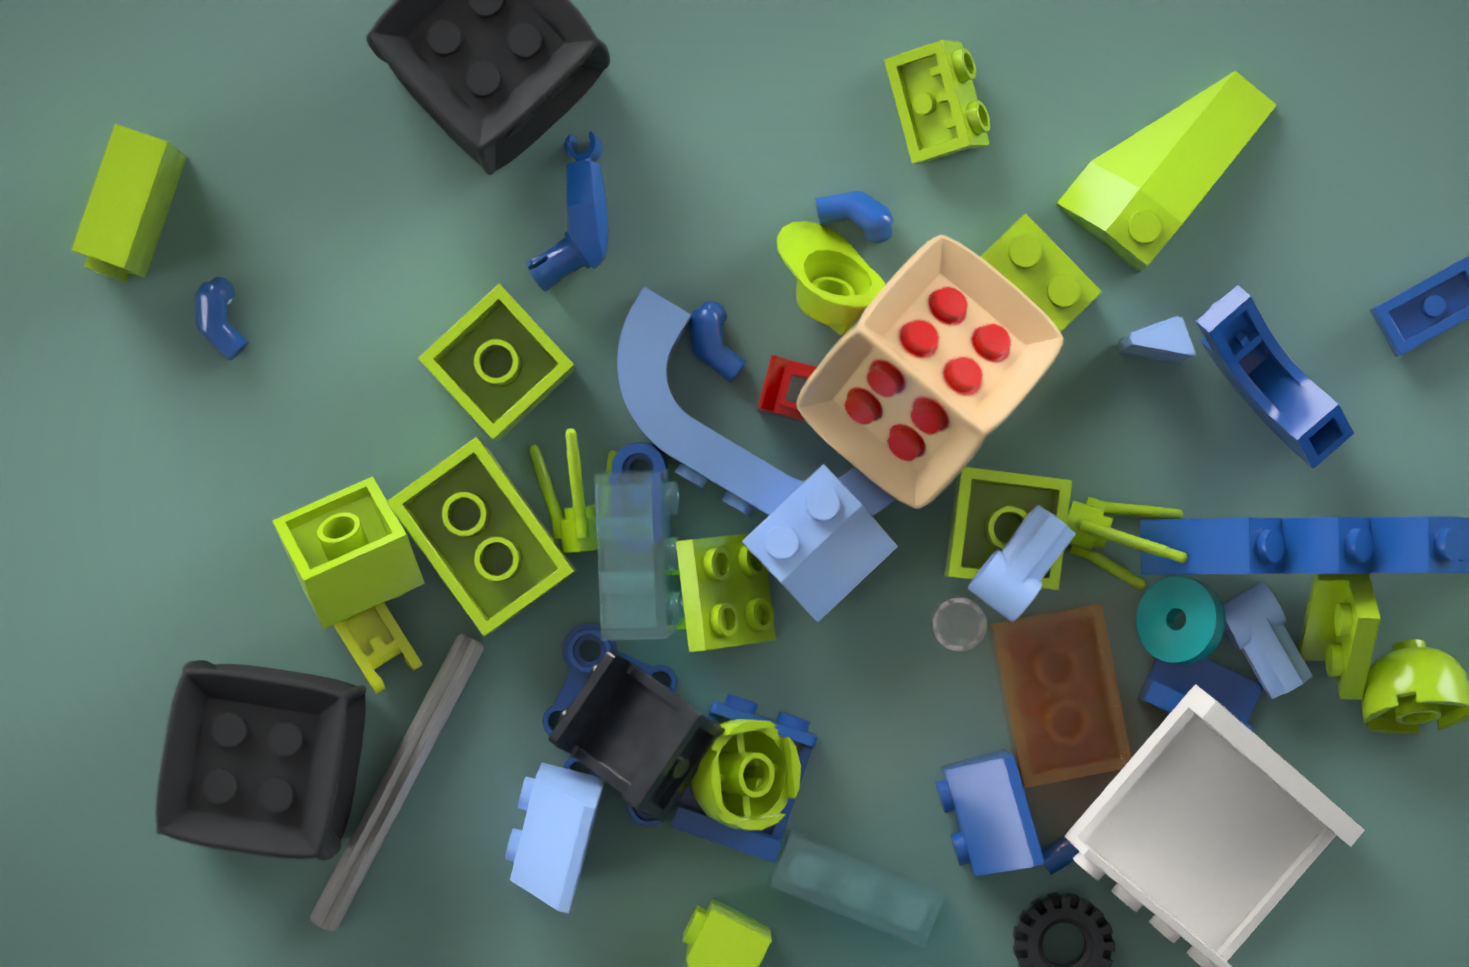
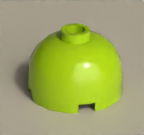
[1361,639,1469,734]
[690,719,801,830]

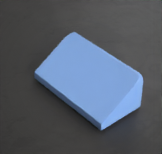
[1116,316,1196,363]

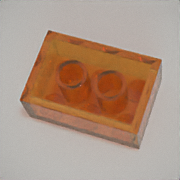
[987,603,1132,788]

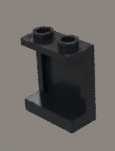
[549,650,726,822]

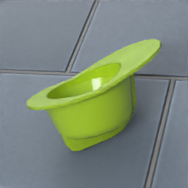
[776,221,886,335]

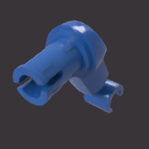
[526,131,608,292]

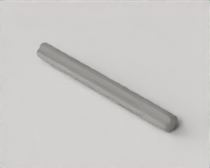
[310,634,484,932]

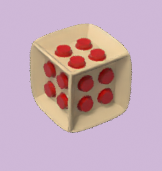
[796,235,1064,509]

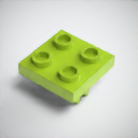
[669,533,776,652]

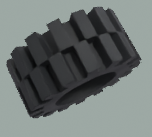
[1012,892,1115,967]

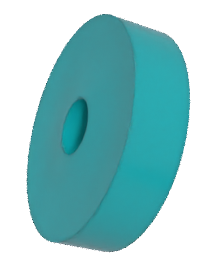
[1136,576,1225,665]

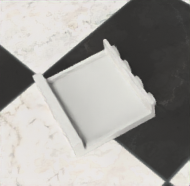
[1065,684,1365,967]

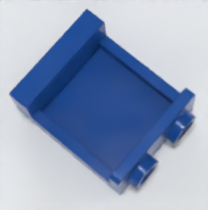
[671,694,818,863]

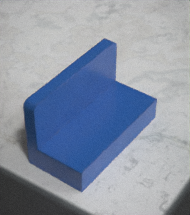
[1137,658,1263,731]

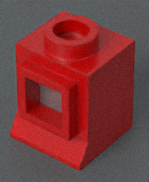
[757,355,817,424]

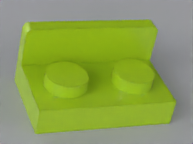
[884,40,990,164]
[1298,573,1381,700]

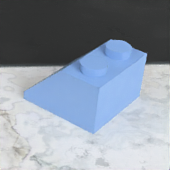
[742,464,898,623]
[505,762,605,913]

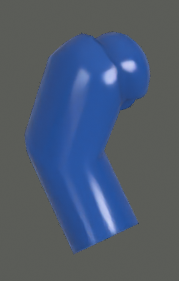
[815,191,893,243]
[195,277,249,361]
[689,301,747,383]

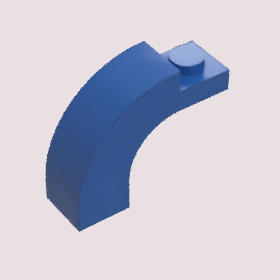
[1196,285,1354,469]

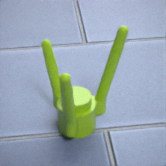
[529,428,618,553]
[1067,496,1188,590]

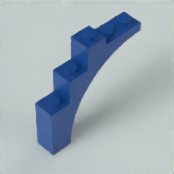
[1140,516,1469,575]

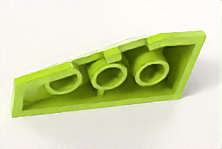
[1056,71,1277,272]

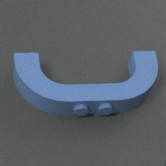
[617,287,895,517]

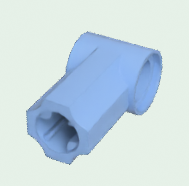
[968,505,1076,623]
[1222,581,1313,699]

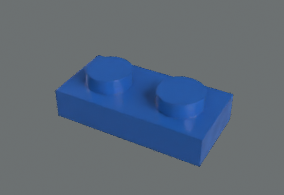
[1370,256,1469,357]

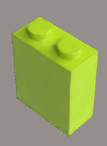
[71,124,187,283]

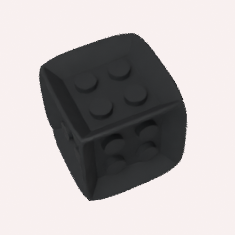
[366,0,610,175]
[156,660,366,860]

